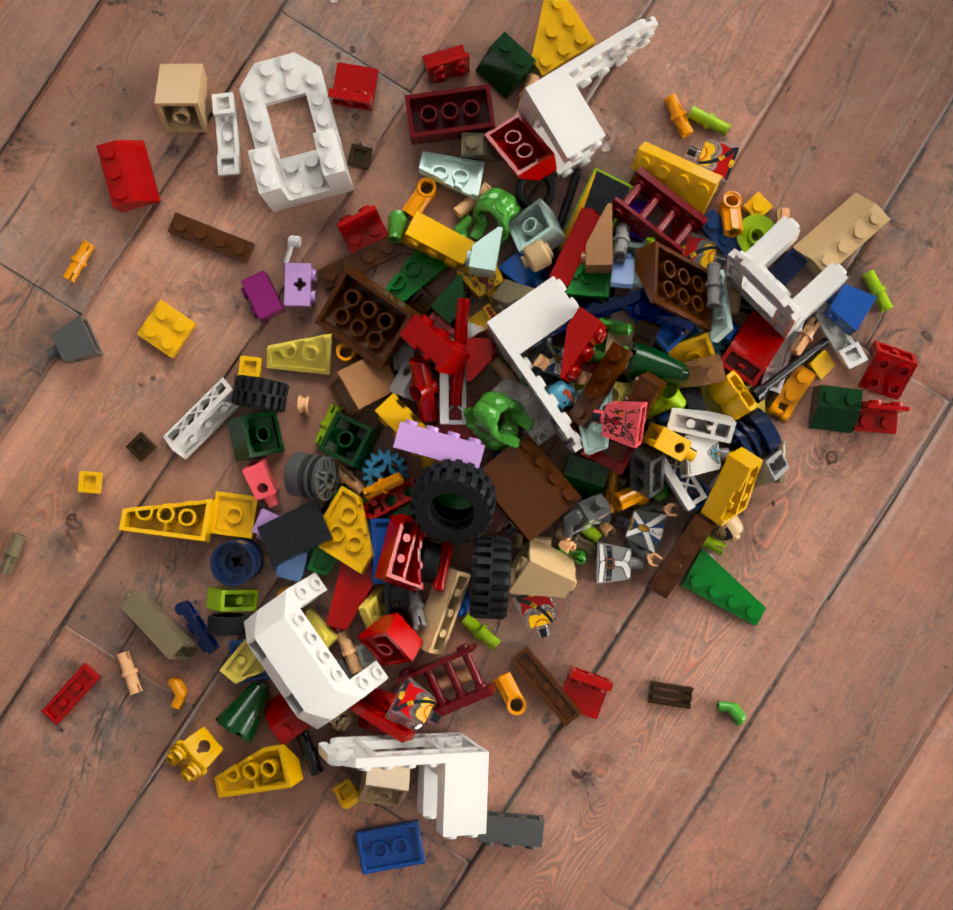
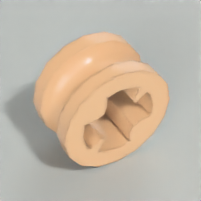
[297,395,311,415]

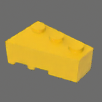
[400,211,474,268]
[701,447,763,526]

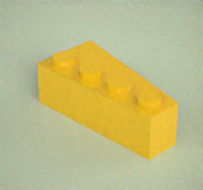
[630,141,722,215]
[375,393,443,468]
[119,499,214,543]

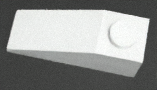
[666,408,736,443]

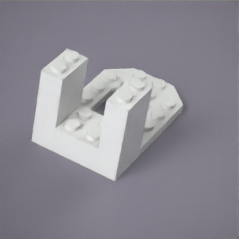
[517,17,658,179]
[239,52,354,212]
[725,216,848,339]
[486,276,582,453]
[318,731,489,839]

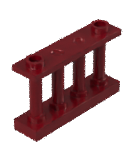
[612,167,708,255]
[395,642,496,727]

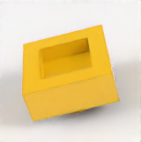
[742,191,773,216]
[238,355,263,378]
[78,471,103,494]

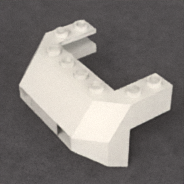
[244,572,388,730]

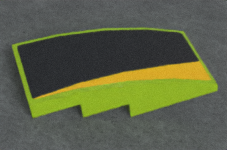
[556,167,633,251]

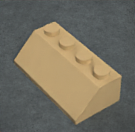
[791,193,891,277]

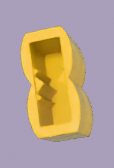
[708,370,758,421]

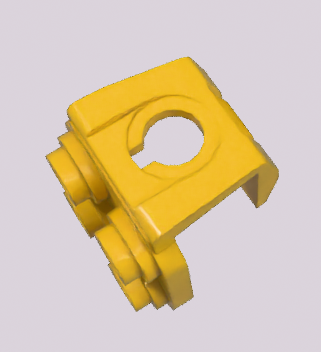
[166,726,223,782]

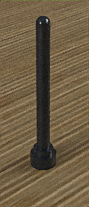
[550,168,582,266]
[748,338,829,404]

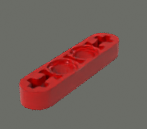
[363,473,421,519]

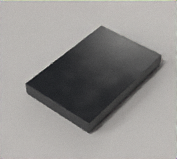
[257,499,334,567]

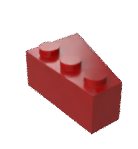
[400,314,470,376]
[374,514,424,591]

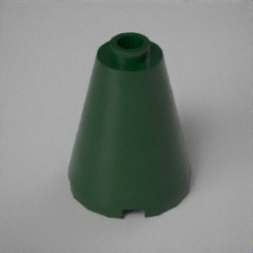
[626,343,690,386]
[215,680,271,744]

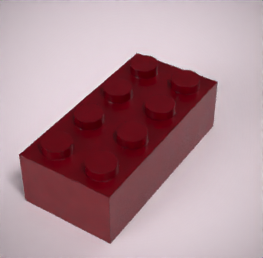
[405,84,495,145]

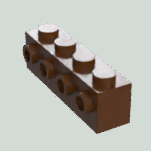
[601,372,667,462]

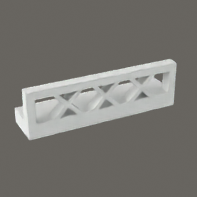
[440,339,466,425]
[163,377,239,460]
[642,425,707,511]

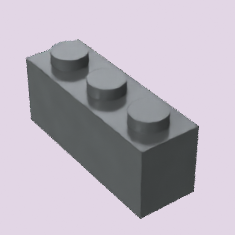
[478,810,544,850]

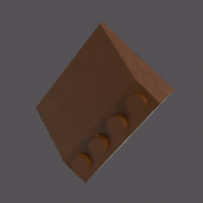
[635,241,712,332]
[315,268,422,370]
[482,432,582,543]

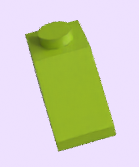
[206,587,258,612]

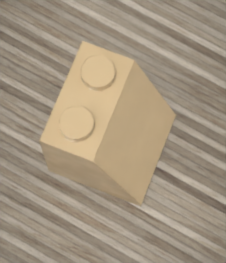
[154,64,207,133]
[509,539,577,598]
[358,735,410,807]

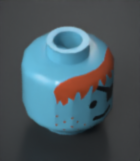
[545,380,576,411]

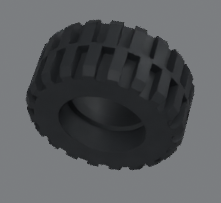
[410,459,497,544]
[469,535,511,620]

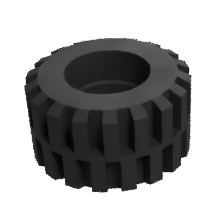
[231,375,289,413]

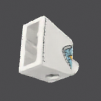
[679,435,730,478]

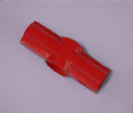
[409,356,439,422]

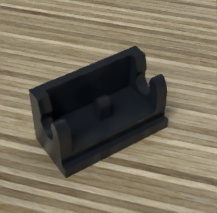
[384,583,410,624]

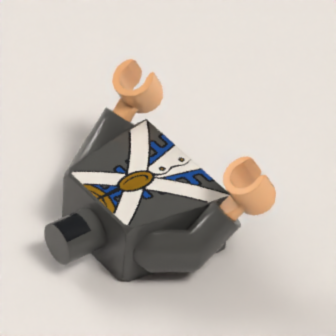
[526,337,592,386]
[559,494,616,554]
[614,501,679,568]

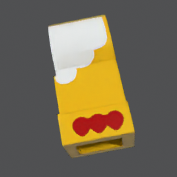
[467,303,497,338]

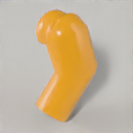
[168,677,188,709]

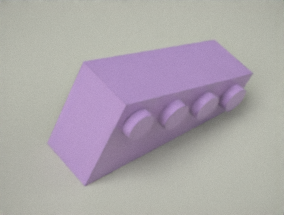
[393,419,485,469]

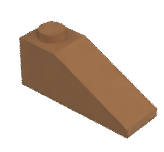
[581,203,613,273]
[677,354,726,388]

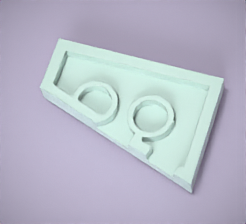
[419,151,485,201]
[707,269,733,343]
[573,387,613,455]

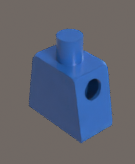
[498,251,549,288]
[823,284,877,336]

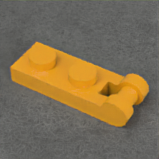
[766,365,817,423]

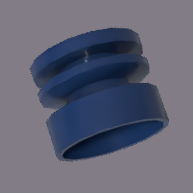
[730,407,782,458]
[210,538,264,586]

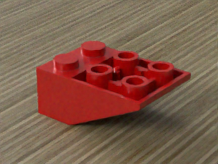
[560,307,607,383]
[721,310,785,387]

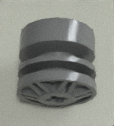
[284,452,339,501]

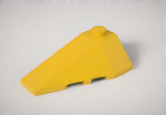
[214,744,304,798]

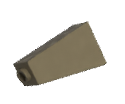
[120,590,202,661]

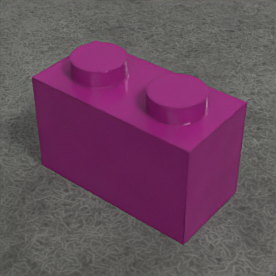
[241,270,286,322]

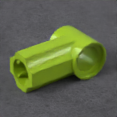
[648,385,686,418]

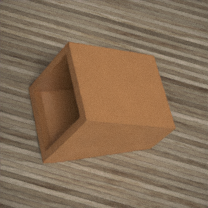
[327,358,396,418]

